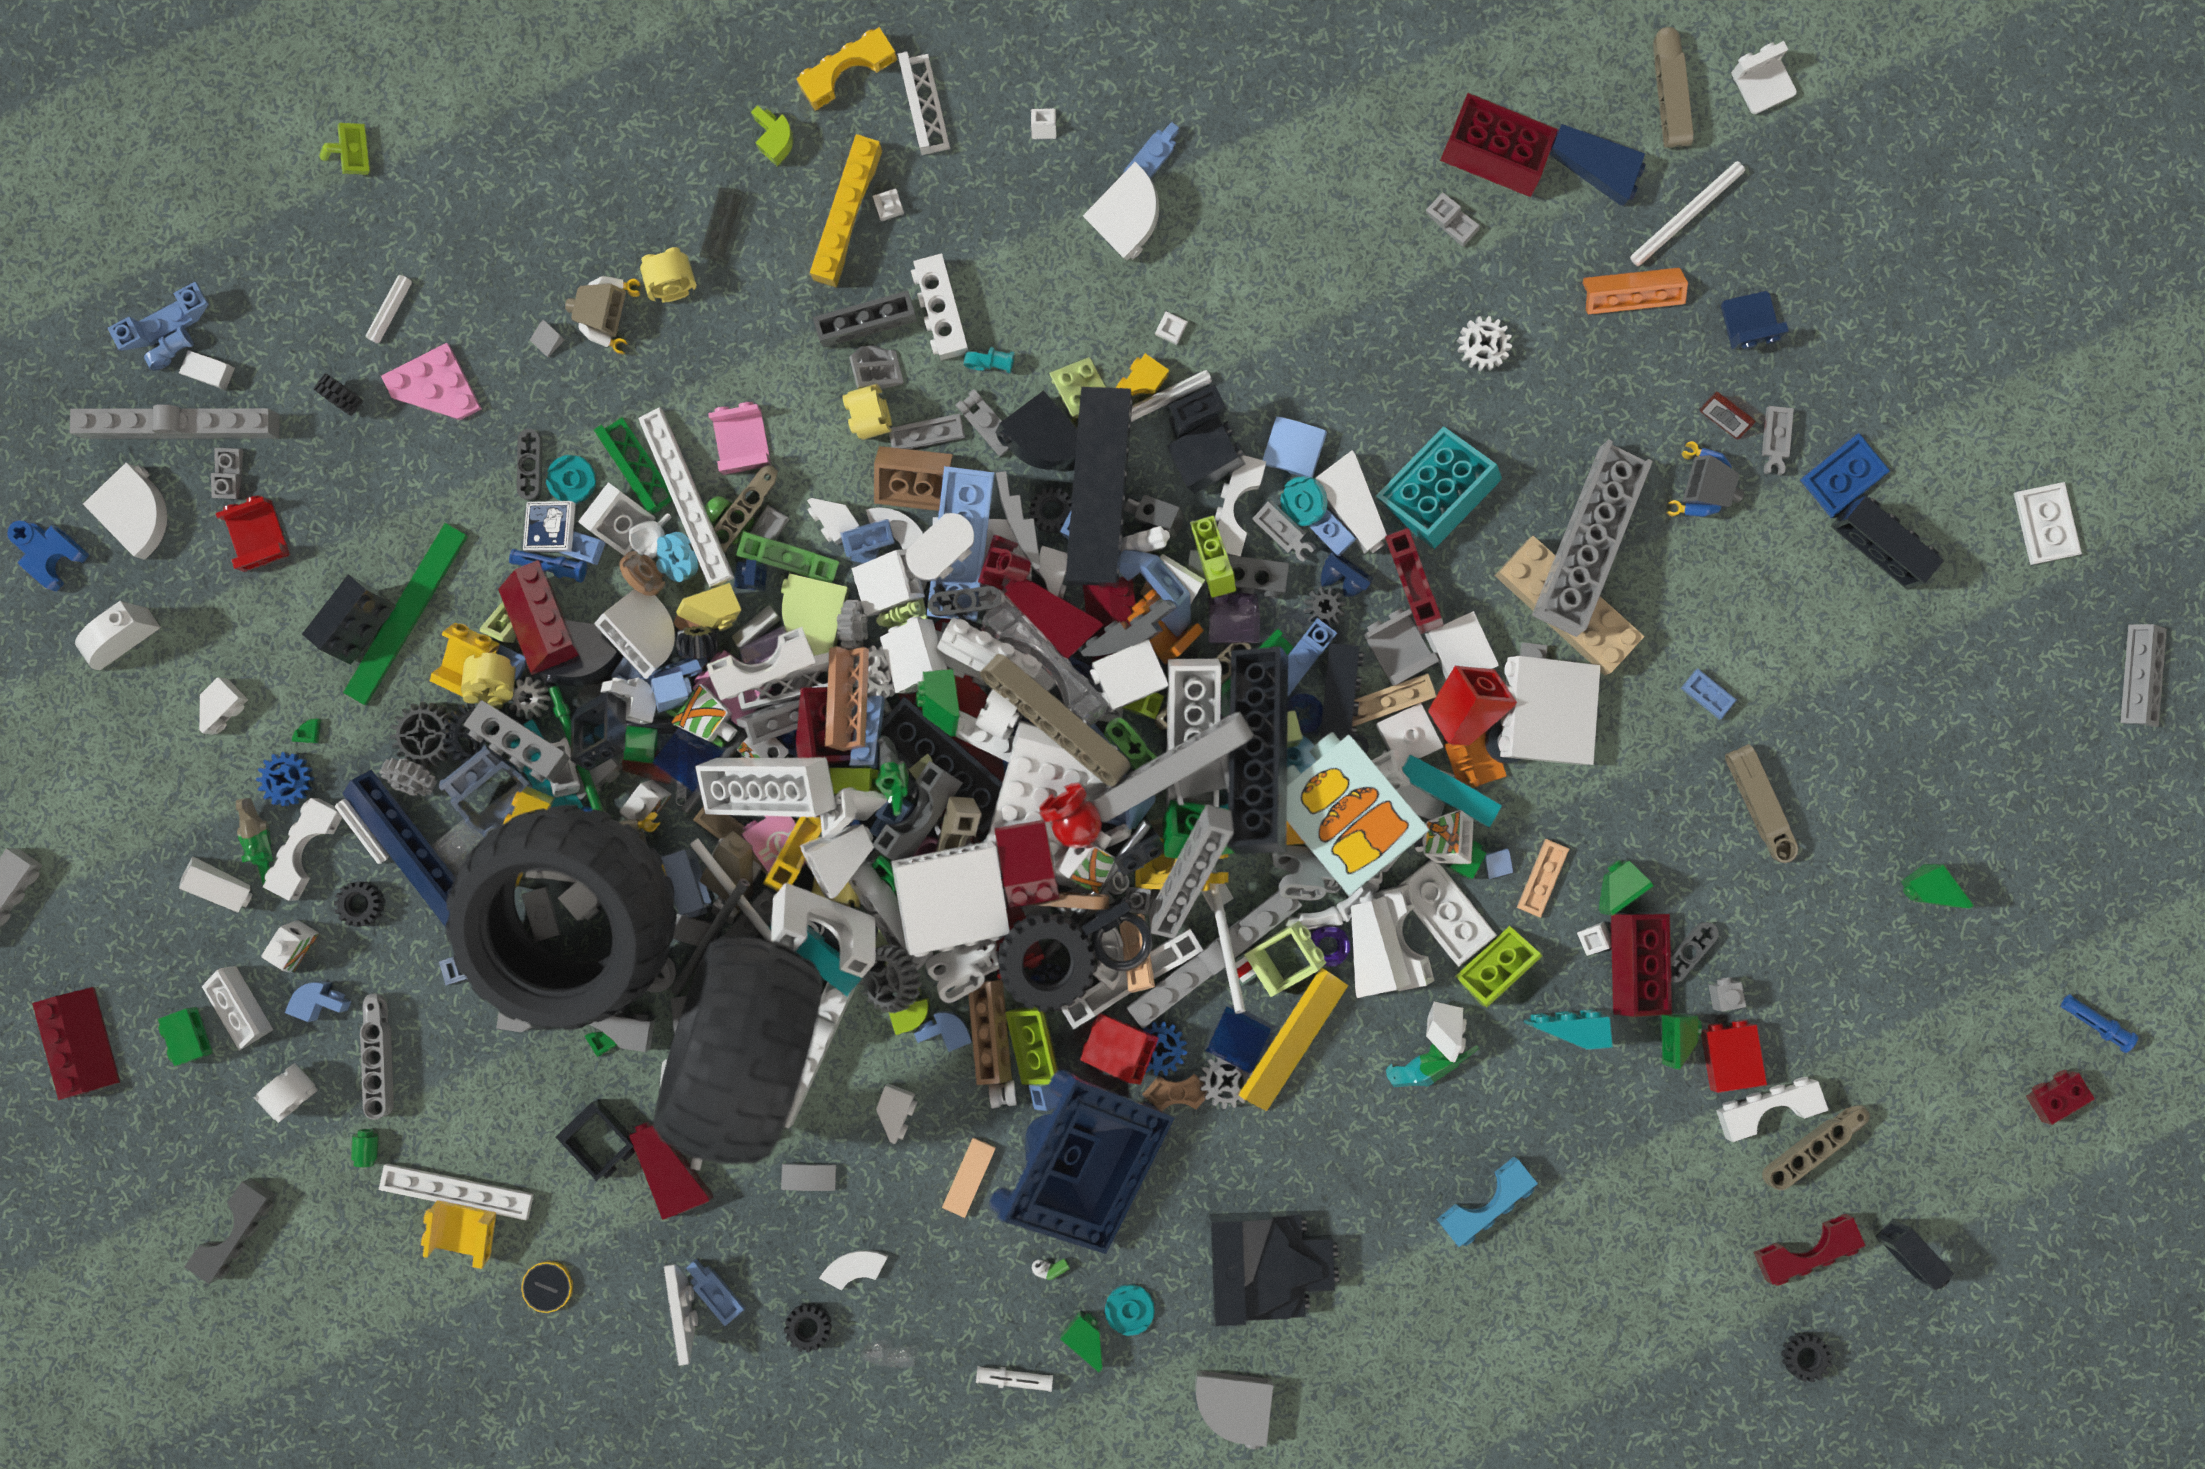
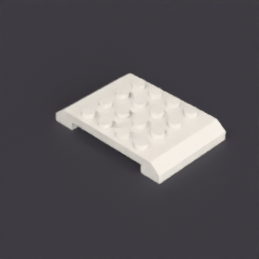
[984,720,1117,888]

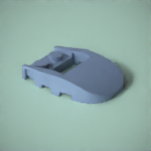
[439,745,532,837]

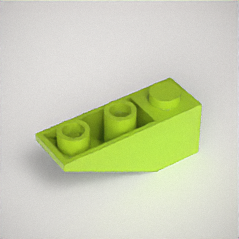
[1190,516,1236,598]

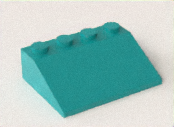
[1376,426,1502,549]

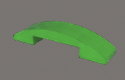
[736,531,839,583]

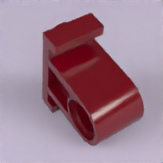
[978,535,1031,591]

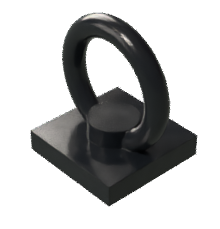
[1082,895,1152,971]

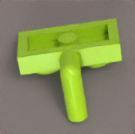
[319,123,370,175]

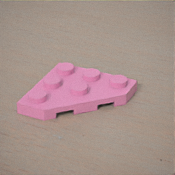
[381,343,482,420]

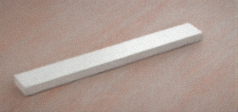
[638,407,735,589]

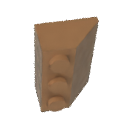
[874,446,953,511]

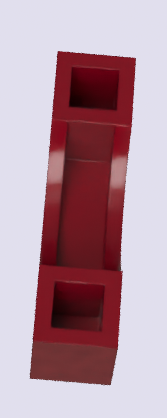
[1385,528,1444,634]
[1753,1213,1866,1286]

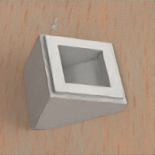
[530,320,565,357]

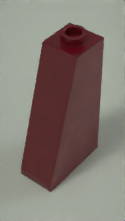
[1004,579,1103,661]
[629,1121,714,1220]

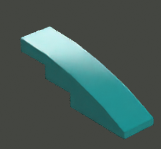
[1402,755,1502,827]
[769,924,862,996]

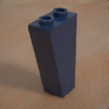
[1549,124,1646,206]

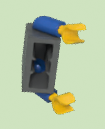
[1667,441,1744,517]

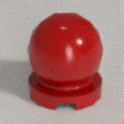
[1039,783,1102,849]

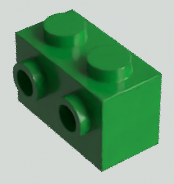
[158,1007,213,1066]

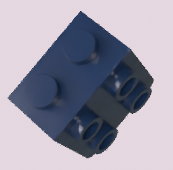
[1721,291,1789,350]

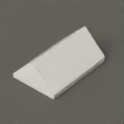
[202,966,273,1050]

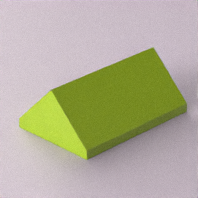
[1455,926,1542,1007]
[1005,1007,1059,1085]

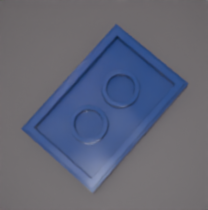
[1800,433,1890,518]

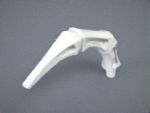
[1285,870,1383,930]

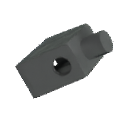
[1125,495,1185,540]

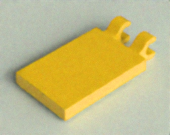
[1135,838,1228,891]

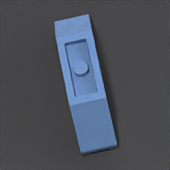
[107,282,209,351]
[1120,550,1191,637]
[1288,618,1337,696]

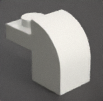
[601,678,656,724]

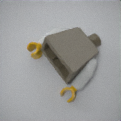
[565,276,640,355]

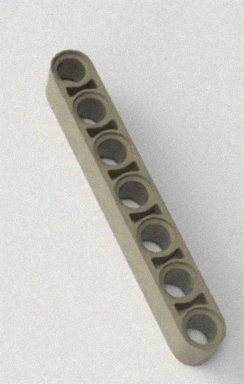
[980,654,1131,787]

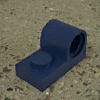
[734,559,768,591]

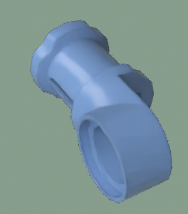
[144,326,194,371]

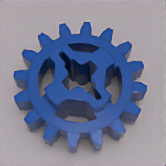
[256,752,314,806]
[1143,1021,1187,1076]

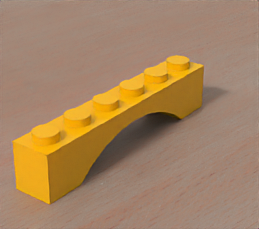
[810,134,882,288]

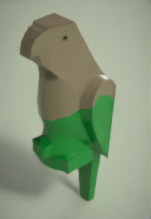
[236,798,273,889]

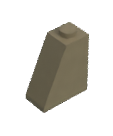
[699,831,753,911]

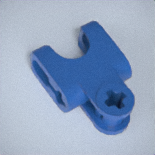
[7,520,89,592]

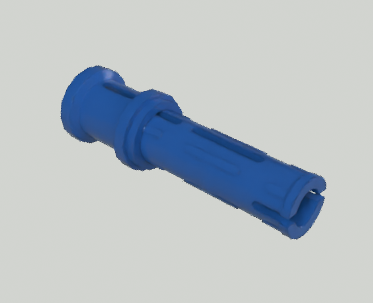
[509,549,587,583]
[2060,994,2139,1053]

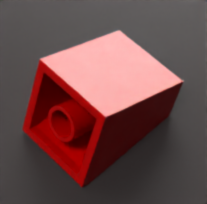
[1428,665,1517,746]

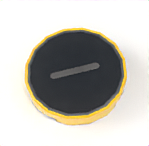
[521,1260,574,1313]

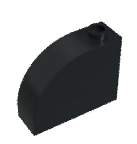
[995,390,1078,470]
[538,620,624,687]

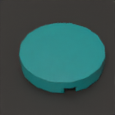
[546,455,596,504]
[1280,476,1328,526]
[1105,1284,1155,1336]

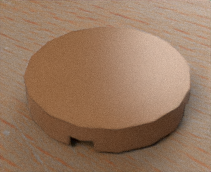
[620,551,665,596]

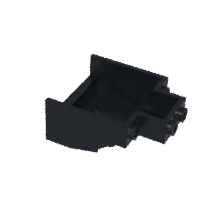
[1209,1211,1339,1326]

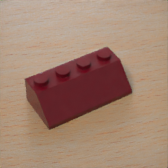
[498,560,579,675]
[1083,576,1135,663]
[1611,914,1672,1017]
[32,987,120,1100]

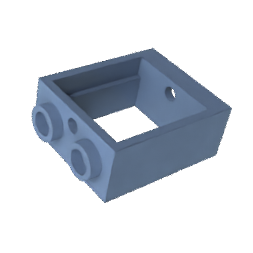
[661,850,713,918]

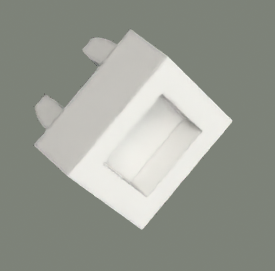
[873,189,904,221]

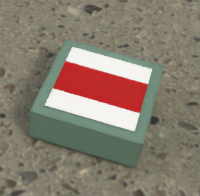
[1235,951,1257,986]

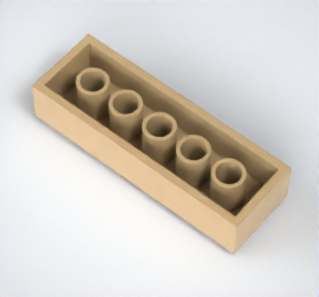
[1494,536,1645,675]

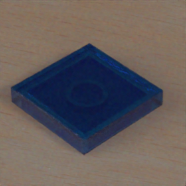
[652,727,723,792]
[1206,1006,1271,1074]

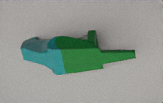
[1386,1044,1479,1087]

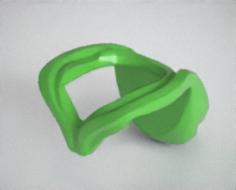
[705,496,754,545]

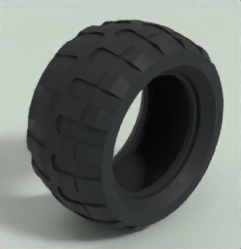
[445,805,677,1030]
[653,937,822,1164]

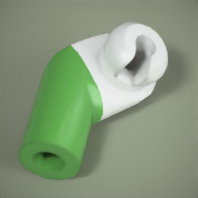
[1032,1258,1070,1280]

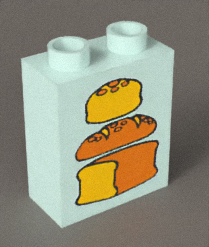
[1287,732,1429,896]

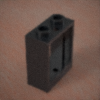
[570,691,626,771]
[556,1099,636,1181]
[1875,1219,1954,1291]

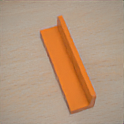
[1583,268,1688,314]

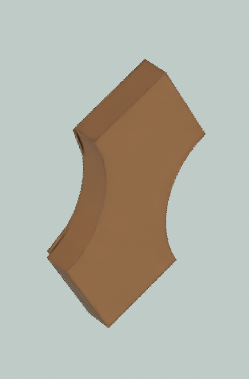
[1142,1074,1208,1111]

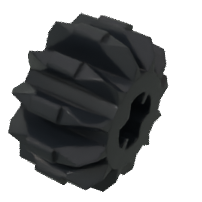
[676,625,719,660]

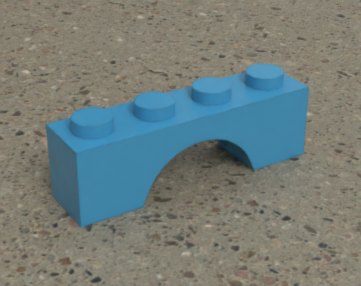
[1436,1157,1538,1247]

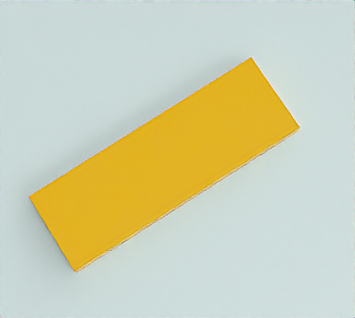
[1239,968,1349,1111]

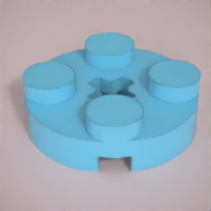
[656,532,698,582]

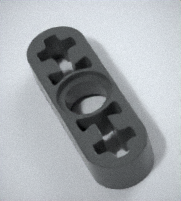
[517,429,543,501]
[928,586,1001,617]
[1671,922,1719,983]

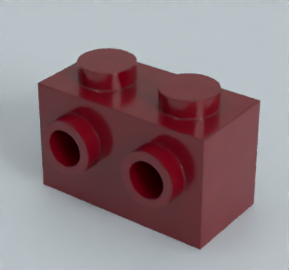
[2026,1070,2095,1125]

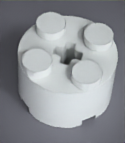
[975,690,1023,742]
[253,1063,318,1123]

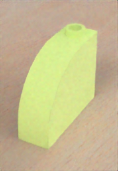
[781,574,850,656]

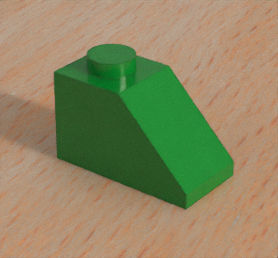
[1060,1311,1102,1372]

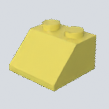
[676,583,741,631]

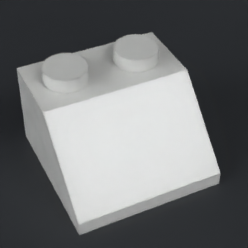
[578,483,656,556]

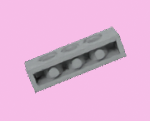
[464,700,570,783]

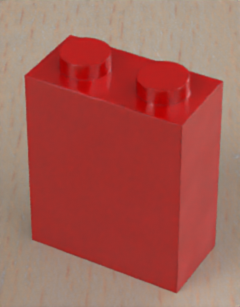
[1080,1013,1159,1085]
[1701,1019,1767,1093]

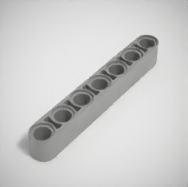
[1088,712,1253,822]

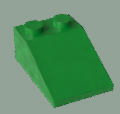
[1162,800,1234,859]

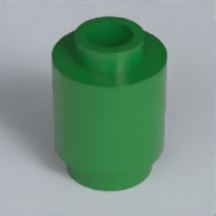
[351,1129,379,1168]

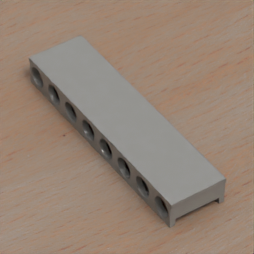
[1532,439,1653,637]

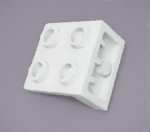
[820,788,888,839]

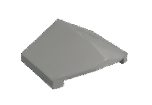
[849,345,904,389]

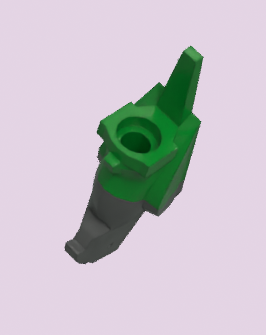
[876,736,909,816]

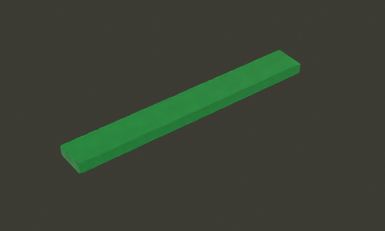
[343,523,468,706]

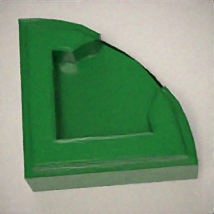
[291,719,321,744]
[584,1031,617,1057]

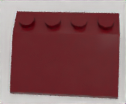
[1440,93,1558,197]

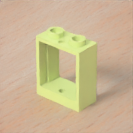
[1244,920,1326,997]

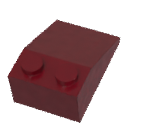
[796,687,854,767]
[994,820,1059,908]

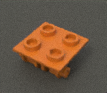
[1444,730,1507,788]

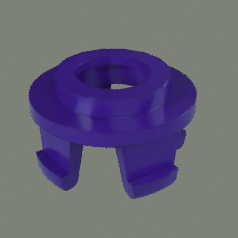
[1311,926,1350,967]

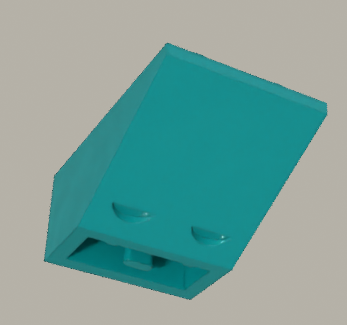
[1524,1009,1613,1050]

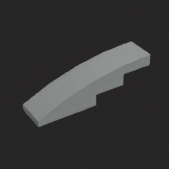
[996,471,1041,571]

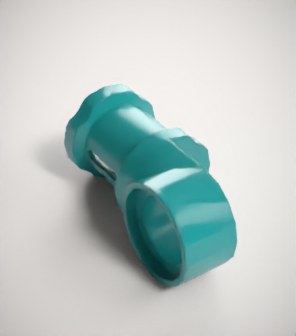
[963,347,1015,374]

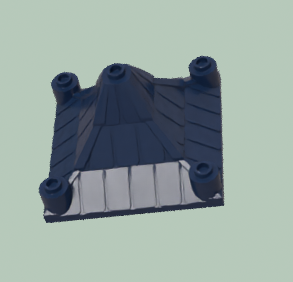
[990,1070,1175,1254]

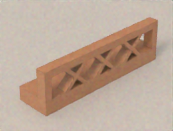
[825,646,869,751]

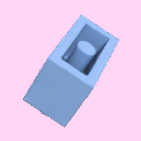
[651,672,692,713]

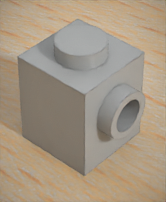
[1709,977,1746,1012]

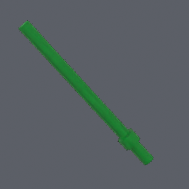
[549,686,604,812]

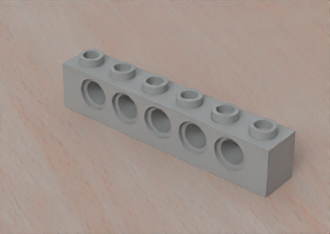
[1149,805,1233,939]

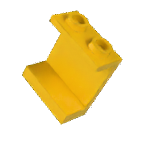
[429,622,500,697]
[421,1200,496,1269]

